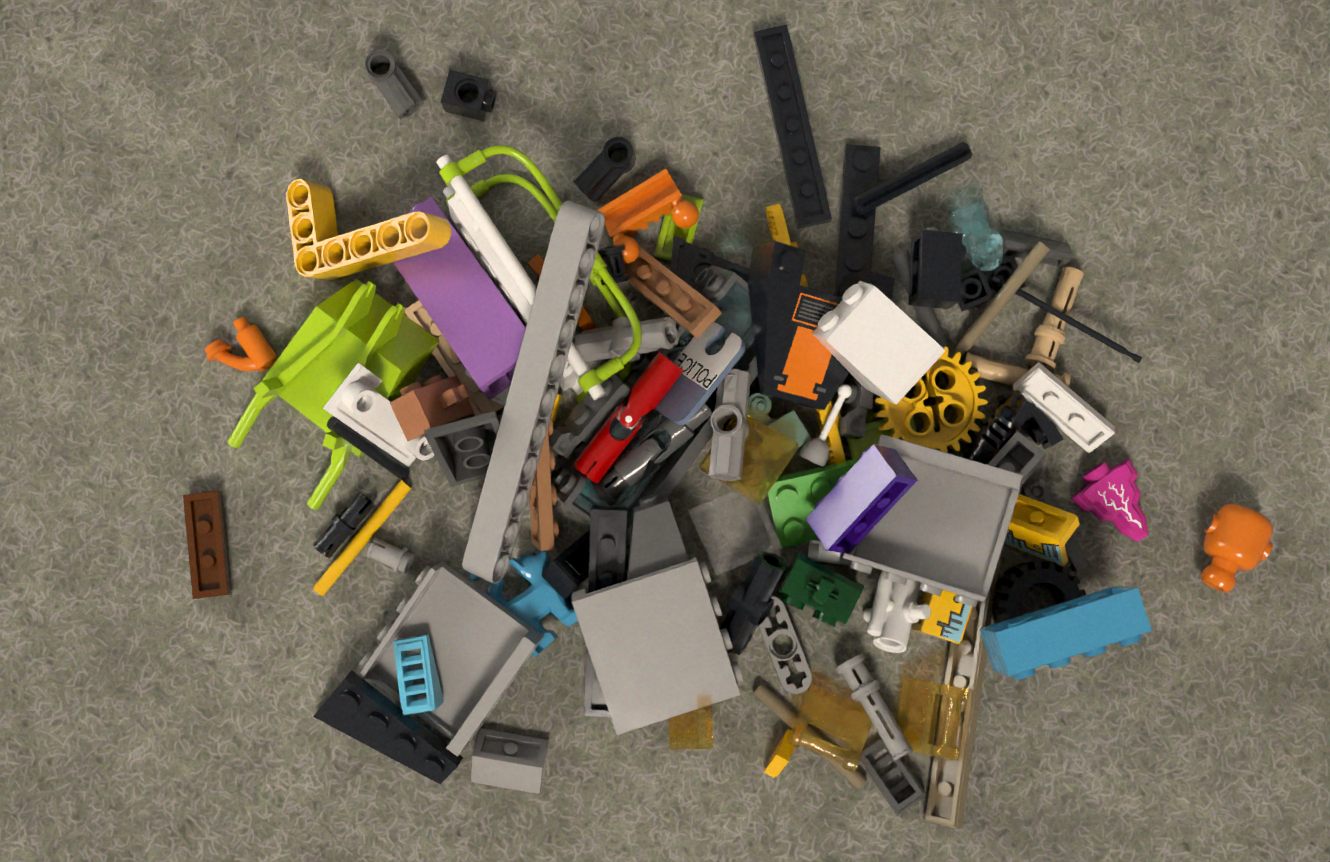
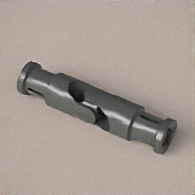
[591,400,715,506]

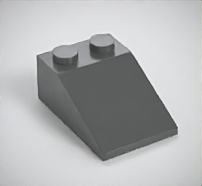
[424,411,502,487]

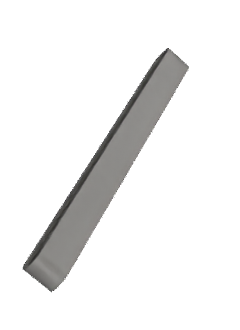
[462,200,605,584]

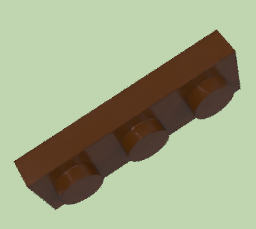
[183,491,232,599]

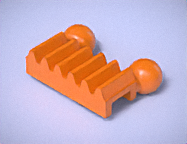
[597,169,699,264]

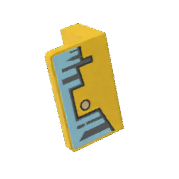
[1004,494,1080,567]
[912,590,972,644]

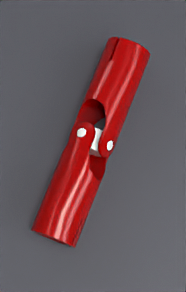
[573,352,684,484]

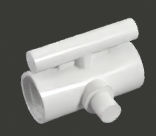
[864,570,931,653]

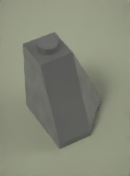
[626,494,689,581]

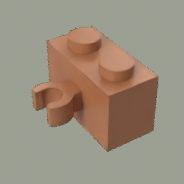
[390,374,474,441]

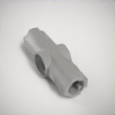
[575,317,679,362]
[709,369,751,481]

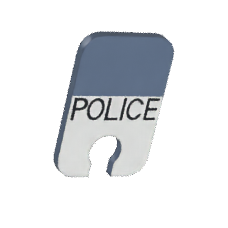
[655,322,746,425]

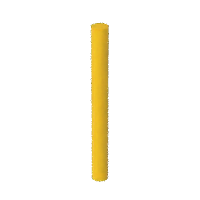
[313,480,412,596]

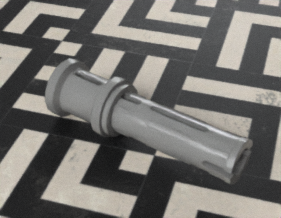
[835,654,913,761]

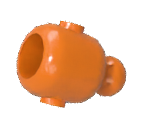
[1201,504,1273,593]

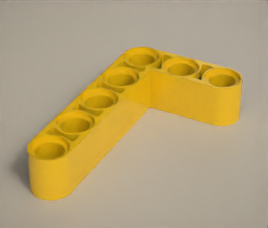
[286,179,451,280]

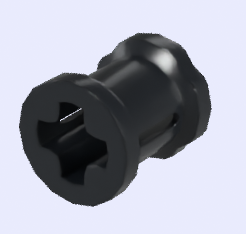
[597,244,632,285]

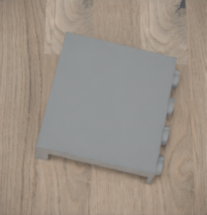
[843,434,1024,607]
[572,553,743,735]
[358,561,544,757]

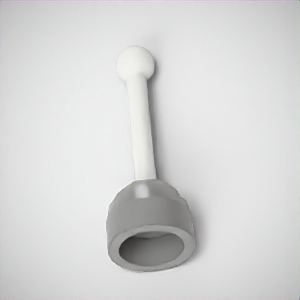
[799,384,852,467]

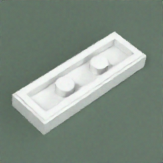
[1013,362,1115,453]

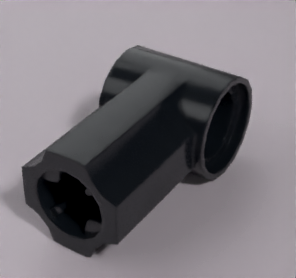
[573,137,636,204]

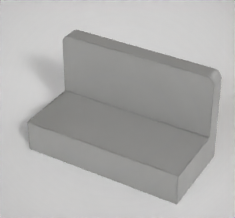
[471,728,549,794]

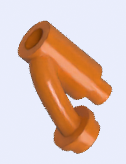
[205,316,278,372]

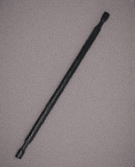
[992,275,1142,363]

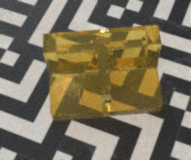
[669,705,713,750]

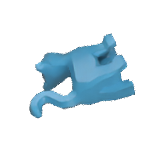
[470,550,578,657]

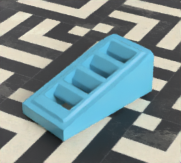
[393,634,444,715]

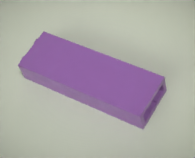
[393,197,526,401]

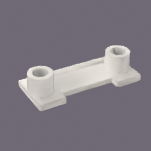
[323,363,434,467]

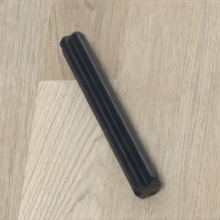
[853,142,973,215]

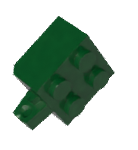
[777,552,865,627]

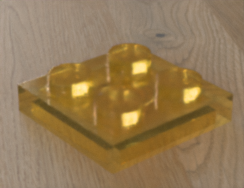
[699,414,798,505]

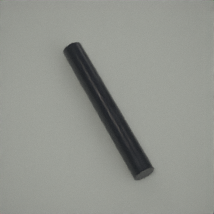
[327,416,410,480]

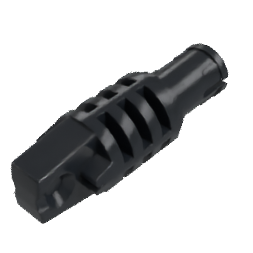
[964,390,1035,464]

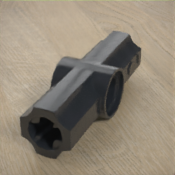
[720,551,788,655]

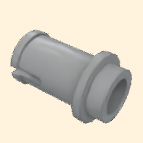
[367,537,414,574]

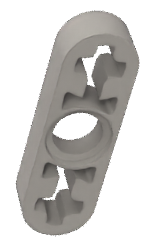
[758,596,812,694]

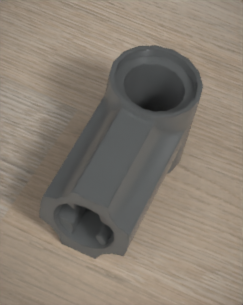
[365,49,424,120]

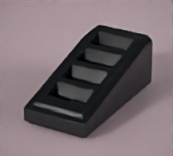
[542,530,590,598]

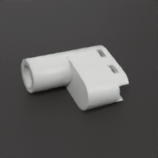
[808,540,852,566]

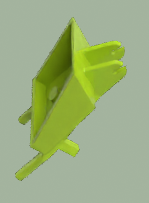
[227,279,439,510]

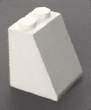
[812,281,945,405]

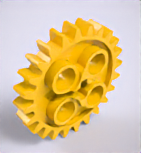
[873,347,988,453]

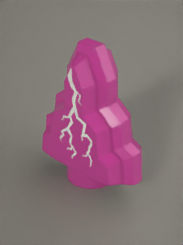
[1071,459,1149,542]

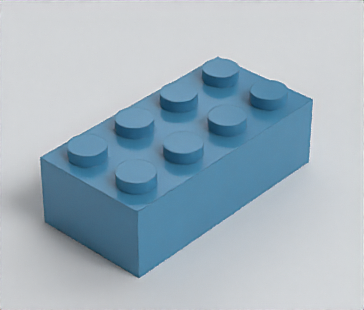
[979,586,1152,680]

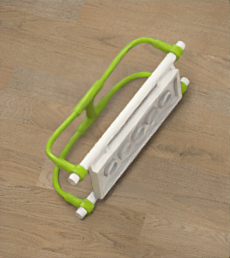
[436,145,642,404]

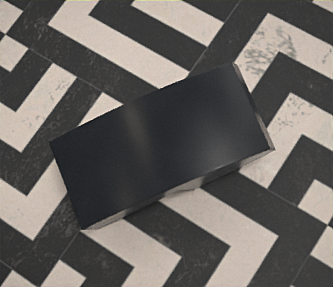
[958,255,1026,312]
[996,390,1064,449]

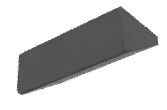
[997,229,1073,267]

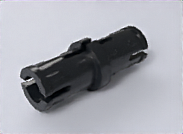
[313,492,376,559]

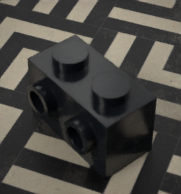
[908,229,966,309]

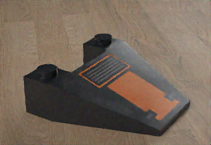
[747,241,895,410]

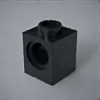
[440,70,496,121]

